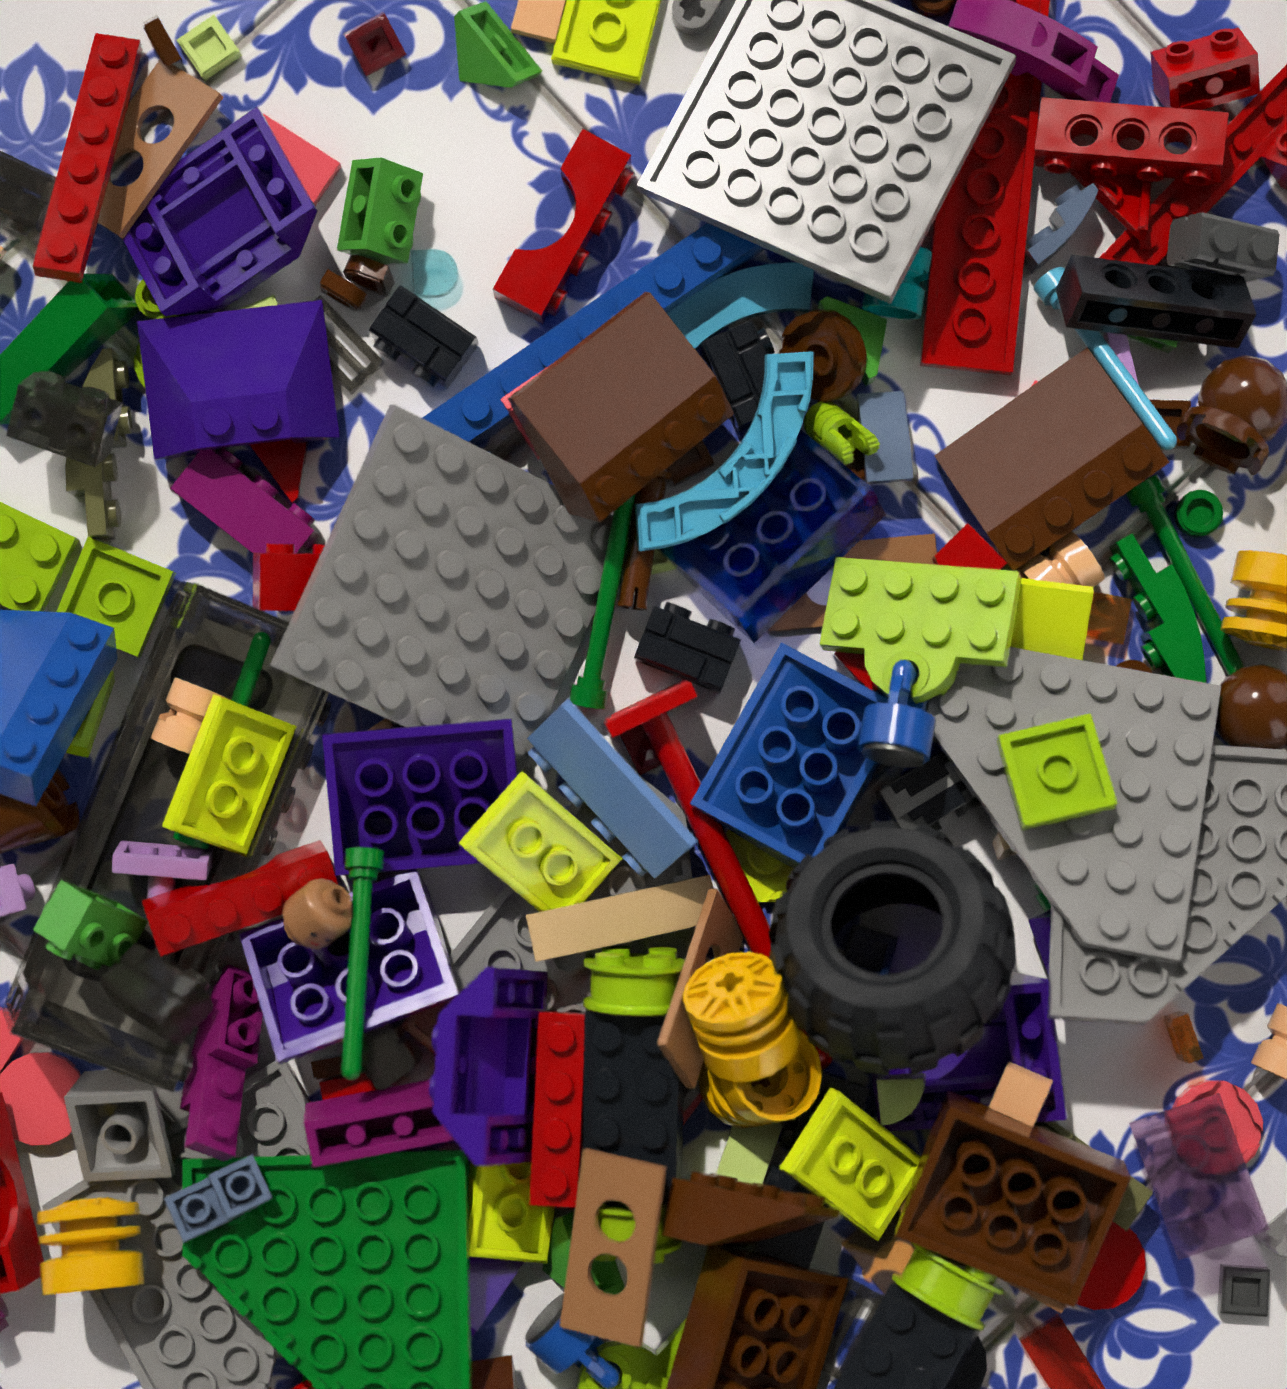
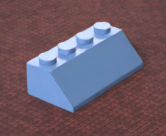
[527,699,698,879]

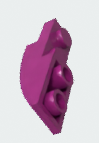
[948,0,1119,103]
[180,964,263,1162]

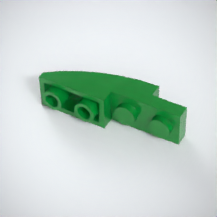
[1109,533,1206,683]

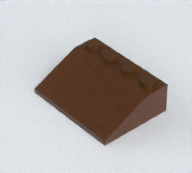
[507,292,734,522]
[934,347,1170,571]
[895,1091,1131,1308]
[666,1245,848,1389]

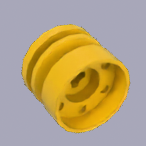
[1220,550,1287,652]
[683,952,801,1082]
[698,1030,822,1129]
[37,1197,144,1295]

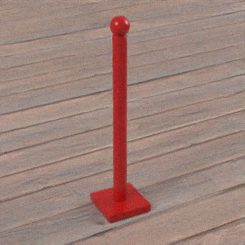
[603,680,833,1070]

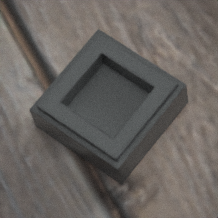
[1217,1264,1270,1317]

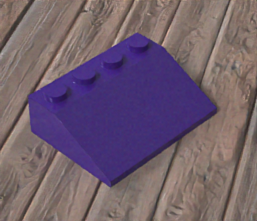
[322,718,518,876]
[239,869,459,1065]

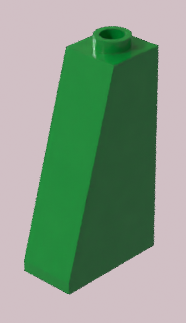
[0,274,140,425]

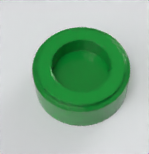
[1174,490,1223,537]

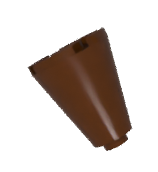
[0,767,80,854]

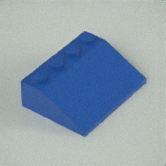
[0,610,118,806]
[690,642,888,869]

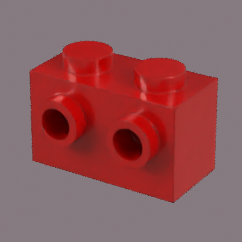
[1150,27,1260,110]

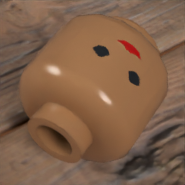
[283,878,352,950]

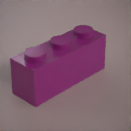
[170,448,319,553]
[303,1080,454,1167]

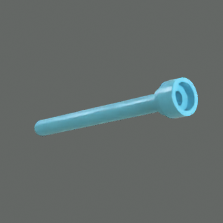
[1034,267,1177,450]

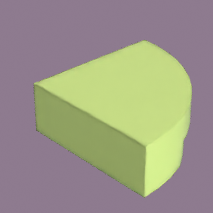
[876,1073,926,1125]

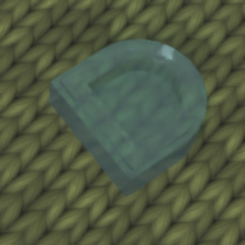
[411,249,459,298]

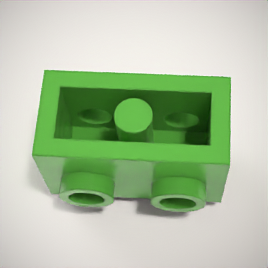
[337,157,424,264]
[33,880,148,970]

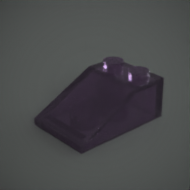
[1129,1093,1270,1260]

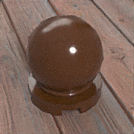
[1176,355,1287,475]
[1215,664,1287,750]

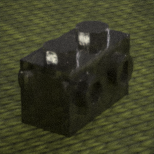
[6,371,123,467]

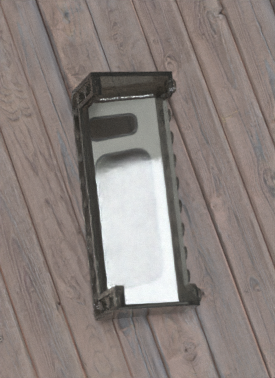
[2,581,331,1092]

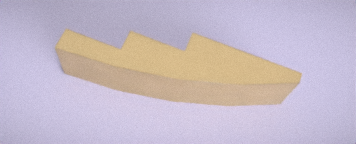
[526,875,713,962]

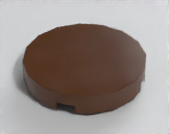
[779,309,866,403]

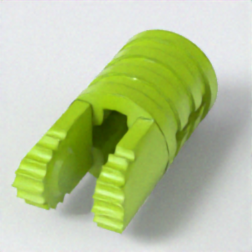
[803,402,880,465]

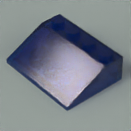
[657,429,886,643]

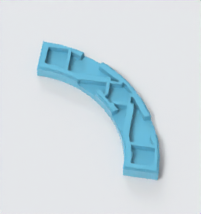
[667,262,814,350]
[635,351,813,551]

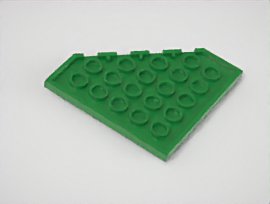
[182,1150,472,1389]

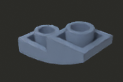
[1024,183,1098,274]
[857,391,913,484]
[164,1154,272,1244]

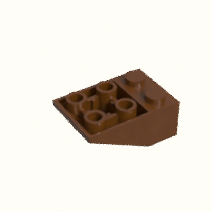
[662,1171,839,1247]

